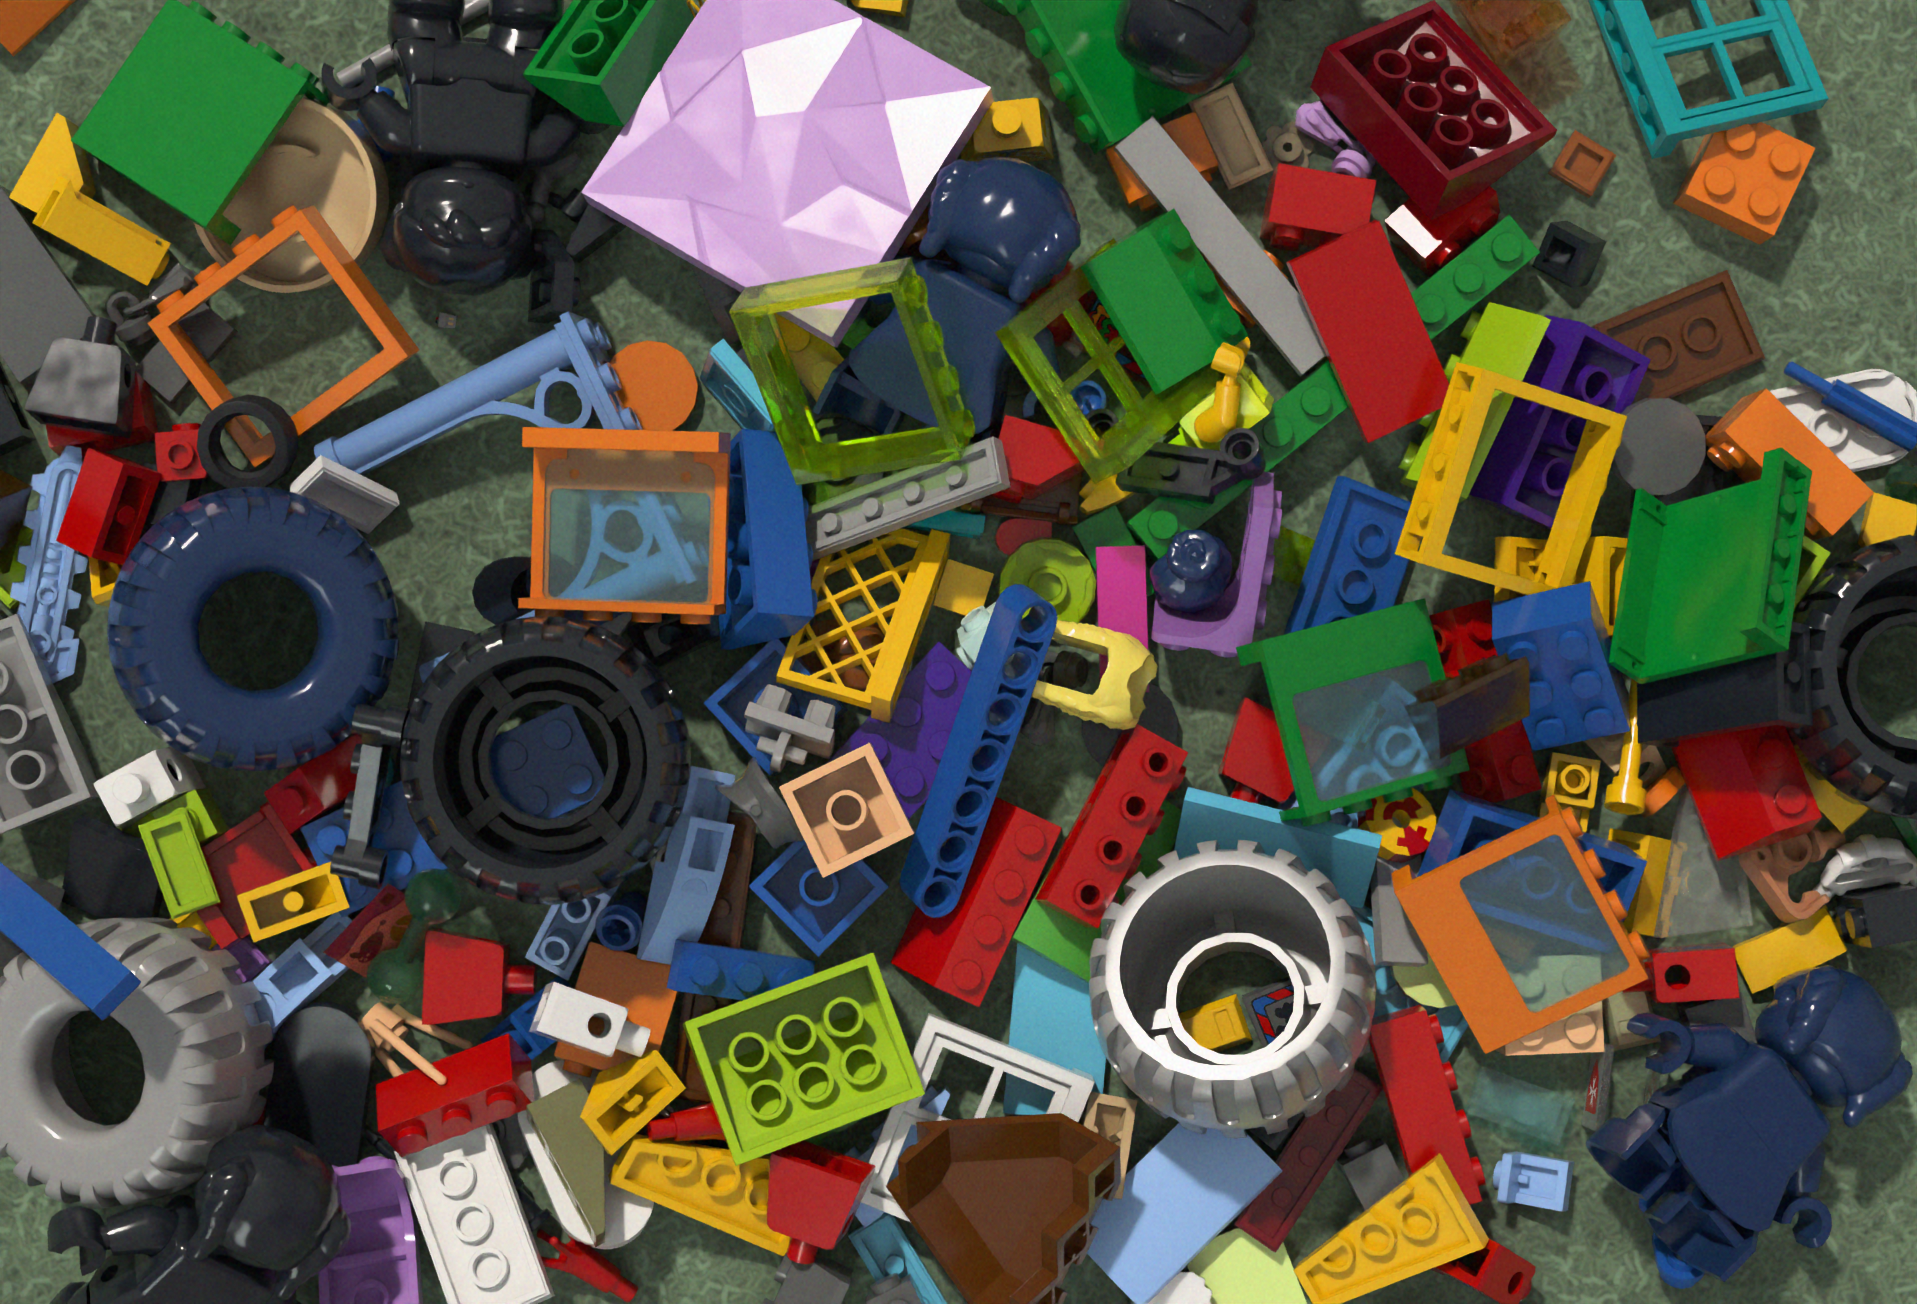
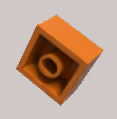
[1673,122,1815,245]

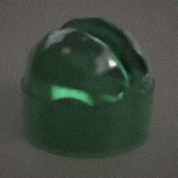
[1884,462,1917,503]

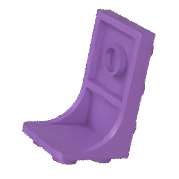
[1151,472,1282,657]
[318,1156,423,1304]

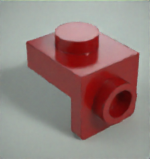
[155,423,209,482]

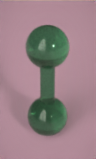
[367,868,461,1004]

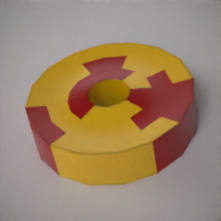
[1357,787,1436,863]

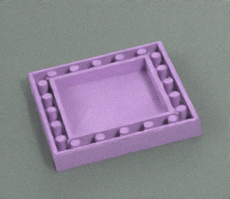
[581,0,994,348]

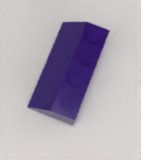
[1469,315,1651,531]

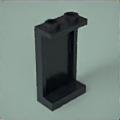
[1637,622,1813,748]

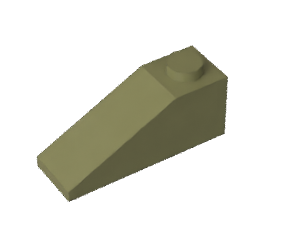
[526,1078,605,1247]

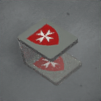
[1582,1043,1669,1131]

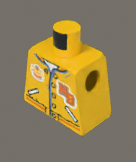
[961,98,1054,162]

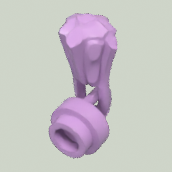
[1295,101,1376,179]

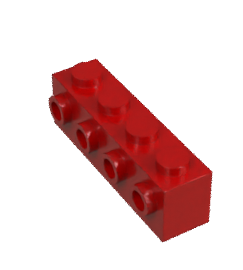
[1429,599,1542,803]
[1035,724,1188,929]
[1369,1004,1486,1205]

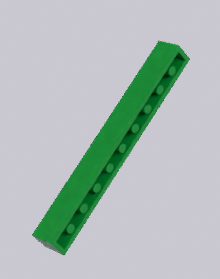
[1126,214,1540,562]

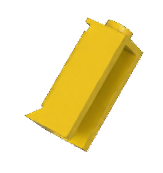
[32,175,171,286]

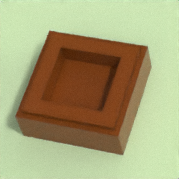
[1548,130,1616,198]

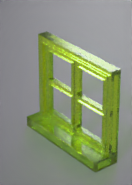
[995,238,1225,484]

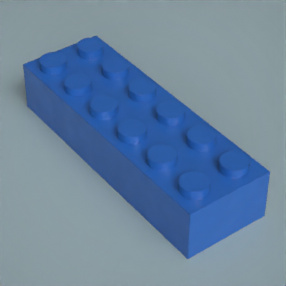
[300,703,607,917]

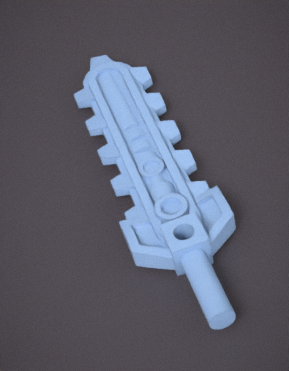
[10,445,88,683]

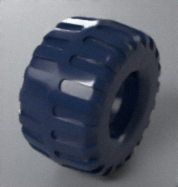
[107,486,399,771]

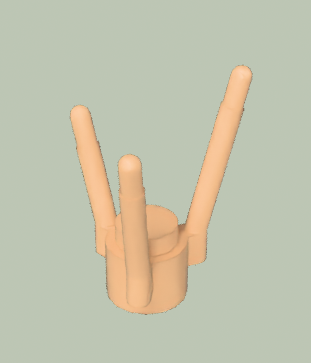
[361,1001,473,1085]

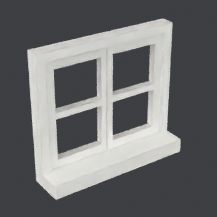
[861,1013,1095,1222]

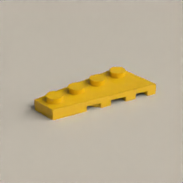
[608,1134,790,1257]
[1293,1153,1489,1304]

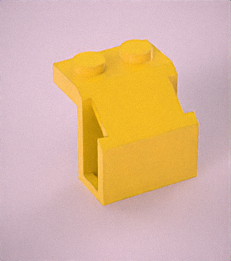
[1494,536,1628,638]

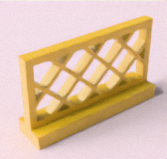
[776,528,950,723]

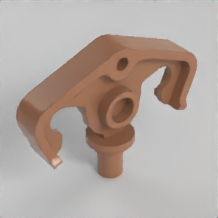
[1739,826,1846,923]

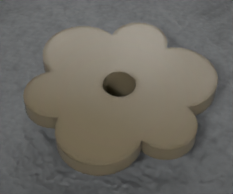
[1261,121,1314,173]

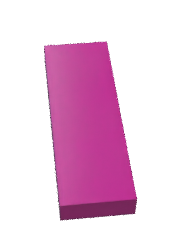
[1095,546,1149,693]

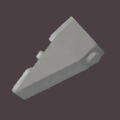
[0,614,100,834]

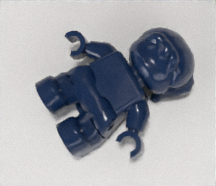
[813,157,1083,461]
[1585,965,1913,1282]

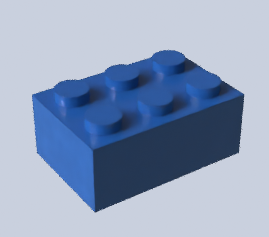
[1492,581,1630,751]

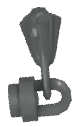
[107,263,198,347]
[1020,651,1089,747]

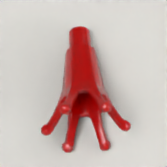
[646,1102,726,1141]
[536,1229,638,1303]

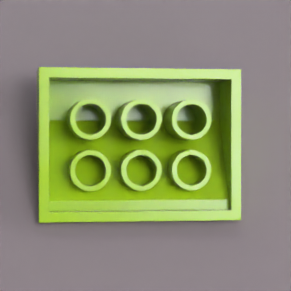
[682,953,925,1166]

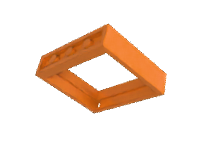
[147,205,420,467]

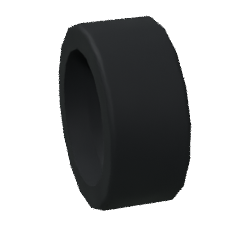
[197,394,299,489]

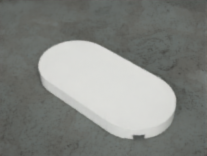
[1770,369,1917,472]
[518,1060,654,1250]

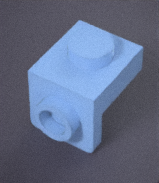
[1493,1151,1574,1212]

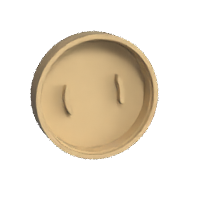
[193,96,389,293]

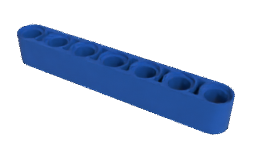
[900,584,1058,918]

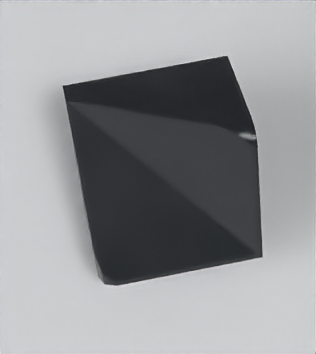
[1532,221,1607,288]

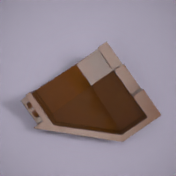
[886,1113,1121,1304]

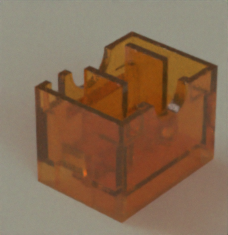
[1449,0,1572,72]

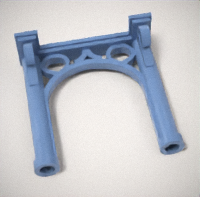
[314,312,710,683]

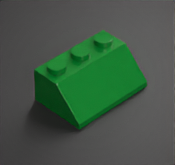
[523,0,694,127]
[1080,208,1248,395]

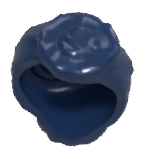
[1150,529,1232,613]

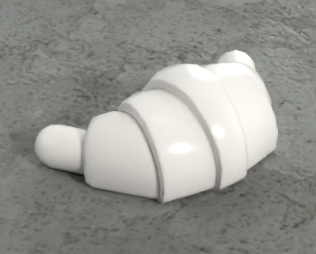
[1812,834,1917,905]

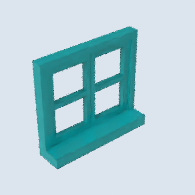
[1589,0,1829,159]

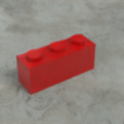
[376,1033,535,1157]

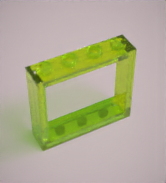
[729,257,975,485]

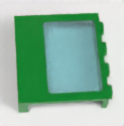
[1236,598,1470,827]

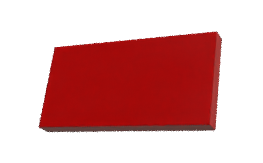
[1286,220,1449,443]

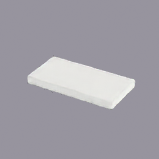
[394,1123,555,1304]

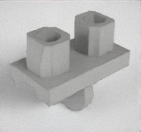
[744,684,835,773]

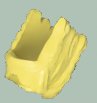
[1031,620,1158,730]

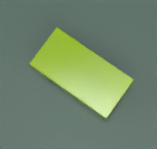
[138,808,221,919]

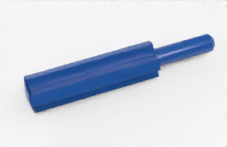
[1784,362,1917,452]

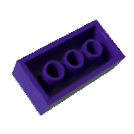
[826,641,998,853]

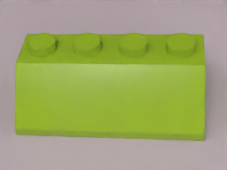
[1397,302,1551,504]

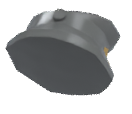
[715,757,804,849]

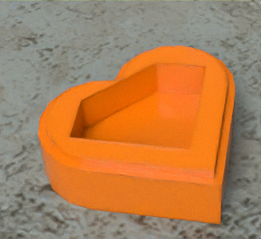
[1641,766,1685,818]

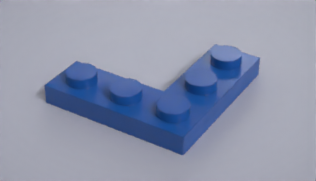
[667,939,815,1000]

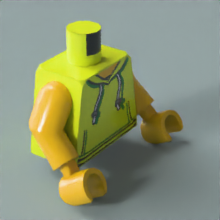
[1163,336,1274,451]

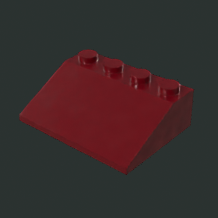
[1310,0,1557,220]

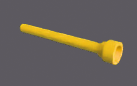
[1604,679,1647,815]

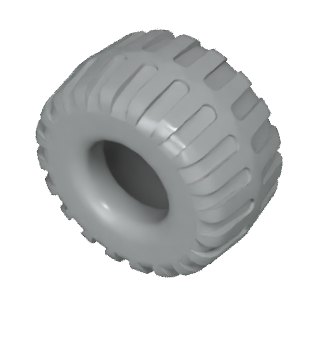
[1089,840,1377,1139]
[0,918,274,1209]

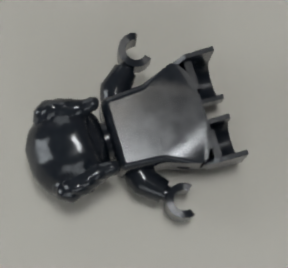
[321,0,610,296]
[47,1124,352,1304]

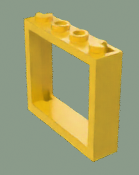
[1395,362,1627,595]

